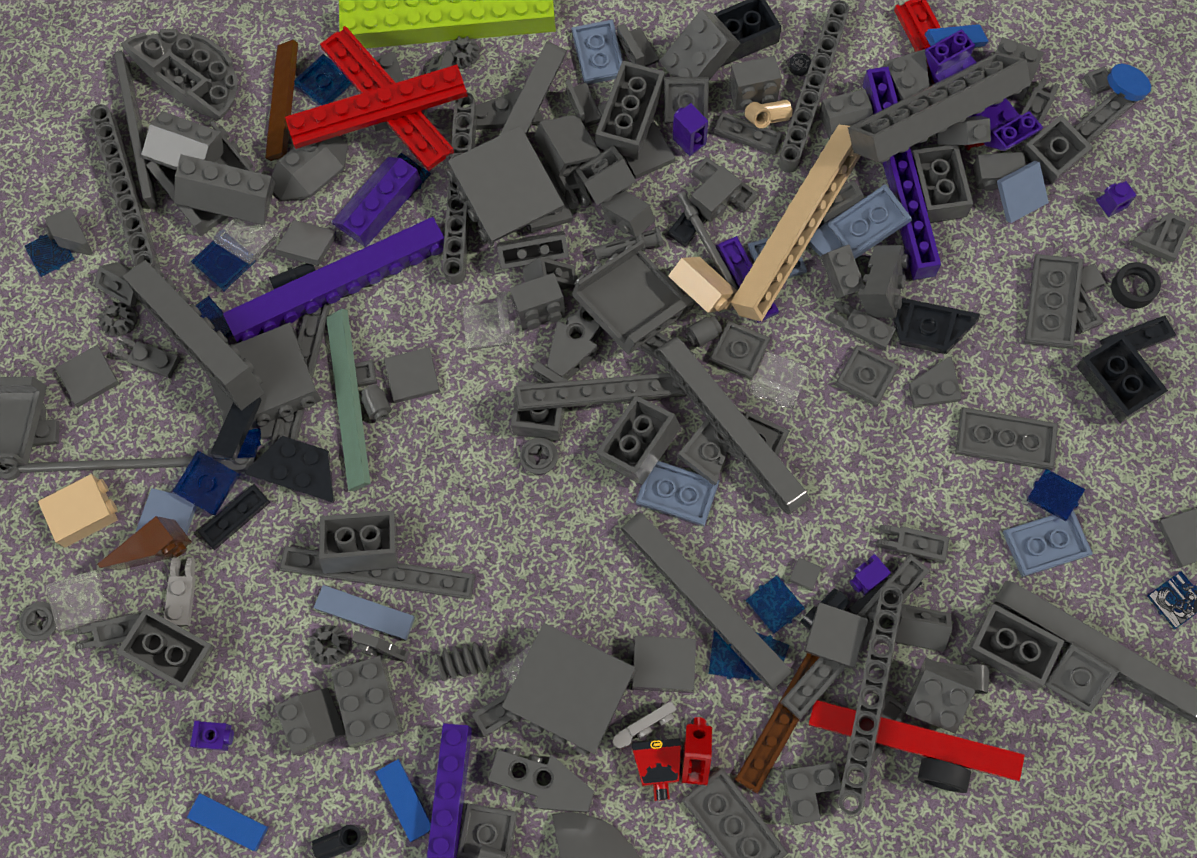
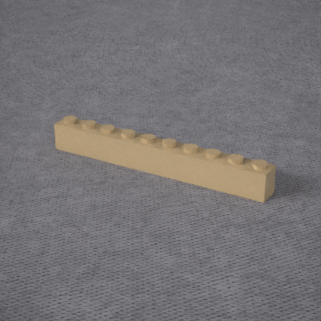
[730,125,861,322]

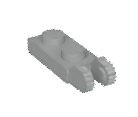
[164,558,196,627]
[612,702,677,750]

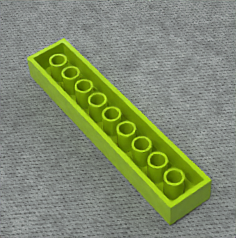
[339,0,556,48]

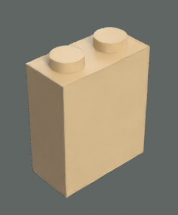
[668,257,737,313]
[38,474,118,548]

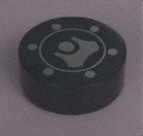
[789,53,811,76]

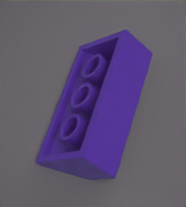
[331,157,422,247]

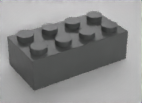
[595,61,665,160]

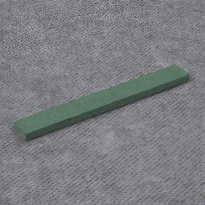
[326,308,371,491]

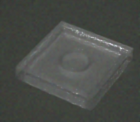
[213,218,279,264]
[45,570,109,633]

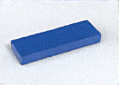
[924,24,989,47]
[376,759,431,842]
[187,793,269,852]

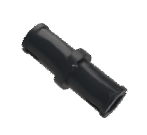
[269,263,315,289]

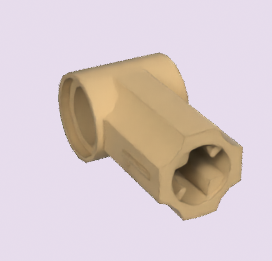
[745,100,793,128]

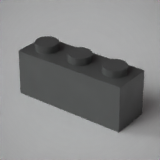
[497,230,569,269]

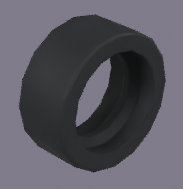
[1111,262,1161,309]
[918,758,971,793]

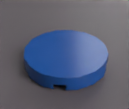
[1107,64,1151,101]

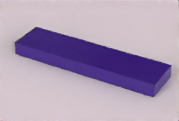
[716,236,779,323]

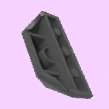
[271,136,348,201]

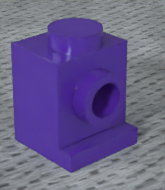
[1096,181,1137,218]
[849,554,891,596]
[190,721,234,751]

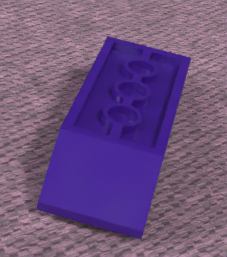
[925,29,1043,151]

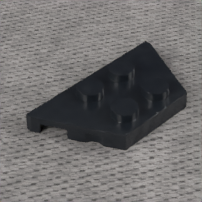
[893,298,980,354]
[245,436,335,503]

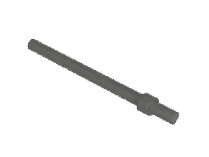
[677,191,738,291]

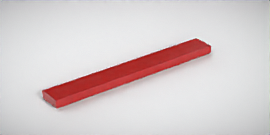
[809,700,1025,782]

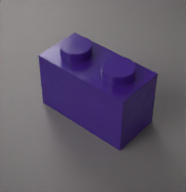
[673,103,708,157]

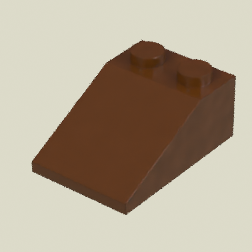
[97,516,192,570]

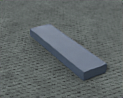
[314,585,415,641]

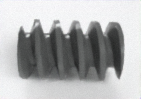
[437,640,492,681]

